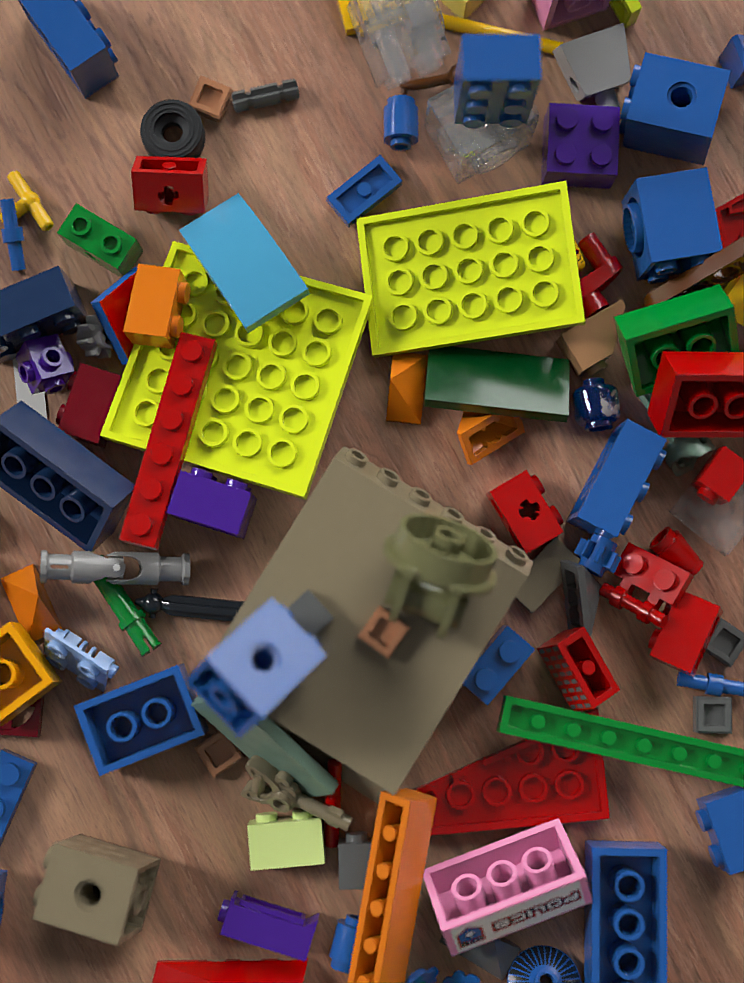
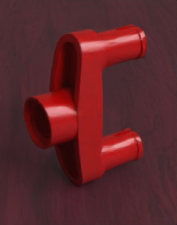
[578,232,623,320]

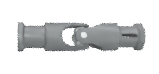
[40,550,190,586]

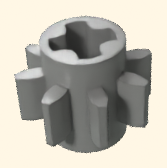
[77,314,113,359]

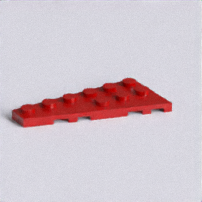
[413,708,610,836]

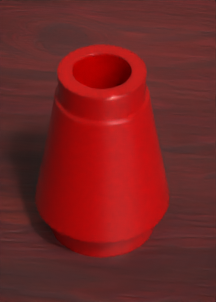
[649,527,704,576]

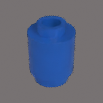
[384,95,418,151]
[329,914,359,974]

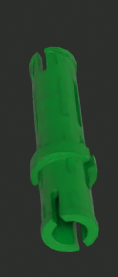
[93,555,162,657]

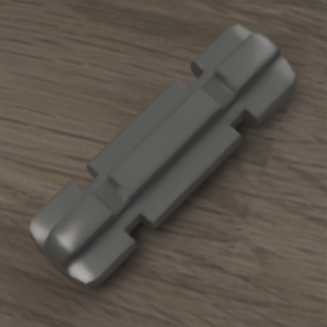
[231,79,300,113]

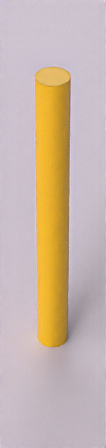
[435,13,564,55]

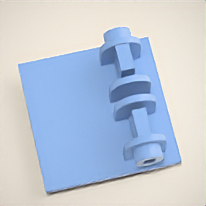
[44,628,119,692]

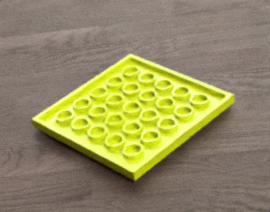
[100,241,374,500]

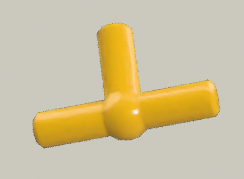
[0,171,54,231]

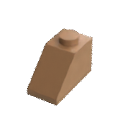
[556,299,626,377]

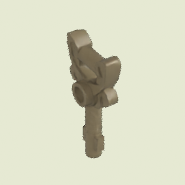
[241,755,353,831]

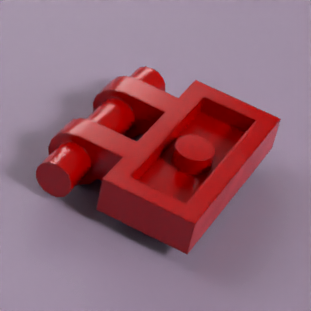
[599,542,694,628]

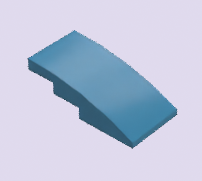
[179,193,310,333]

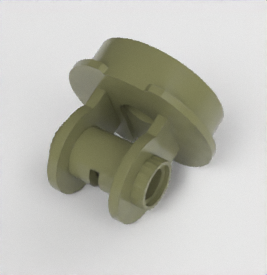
[383,513,498,640]

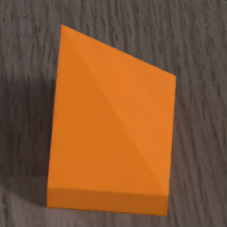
[386,353,428,425]
[457,411,525,465]
[0,564,63,642]

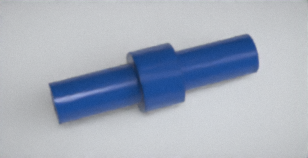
[0,198,26,271]
[677,672,744,697]

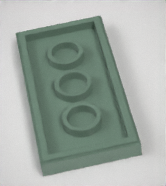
[191,695,339,797]

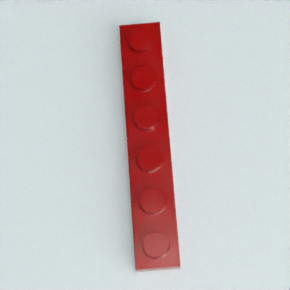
[119,332,218,551]

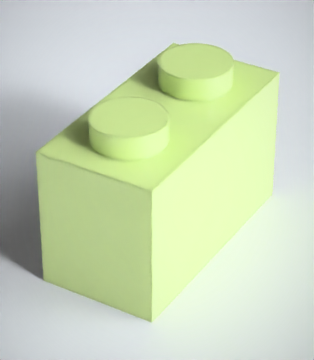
[247,809,326,871]

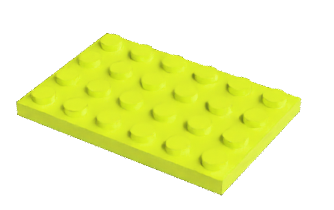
[356,181,586,358]

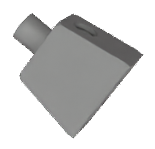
[553,23,631,107]

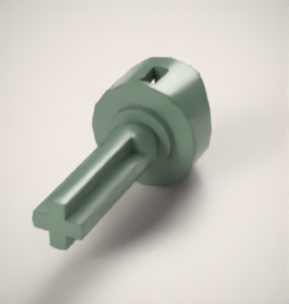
[633,390,716,477]

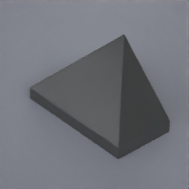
[560,559,601,636]
[439,935,521,981]

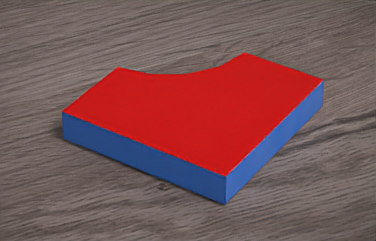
[91,266,138,364]

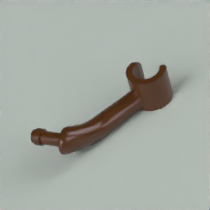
[399,64,457,95]

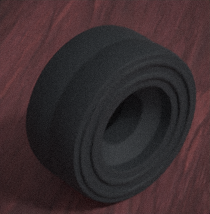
[140,99,206,158]

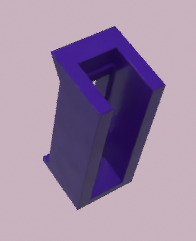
[217,890,319,962]

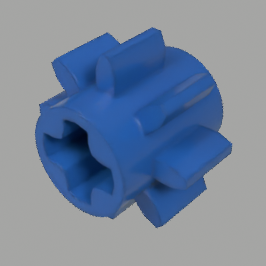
[574,533,621,578]

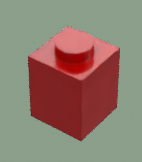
[690,446,744,506]

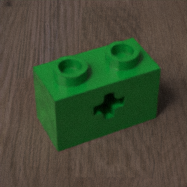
[57,203,143,277]

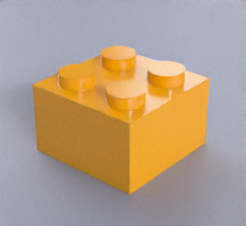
[0,621,63,726]

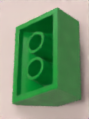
[614,284,740,397]

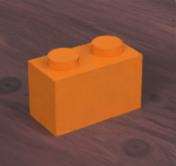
[123,263,191,349]

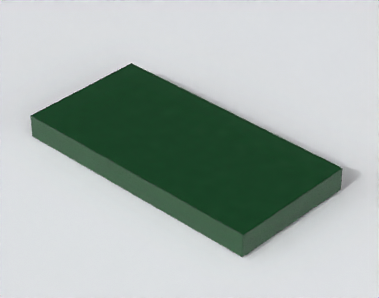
[424,346,570,423]

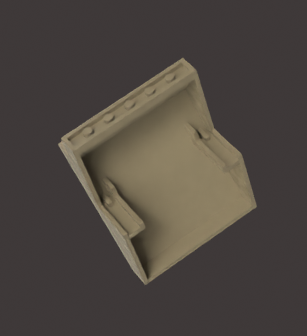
[217,446,533,804]

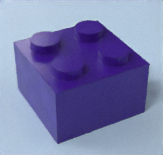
[541,103,620,189]
[167,467,257,539]

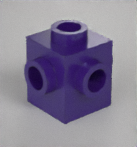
[15,334,74,395]

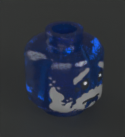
[572,378,621,432]

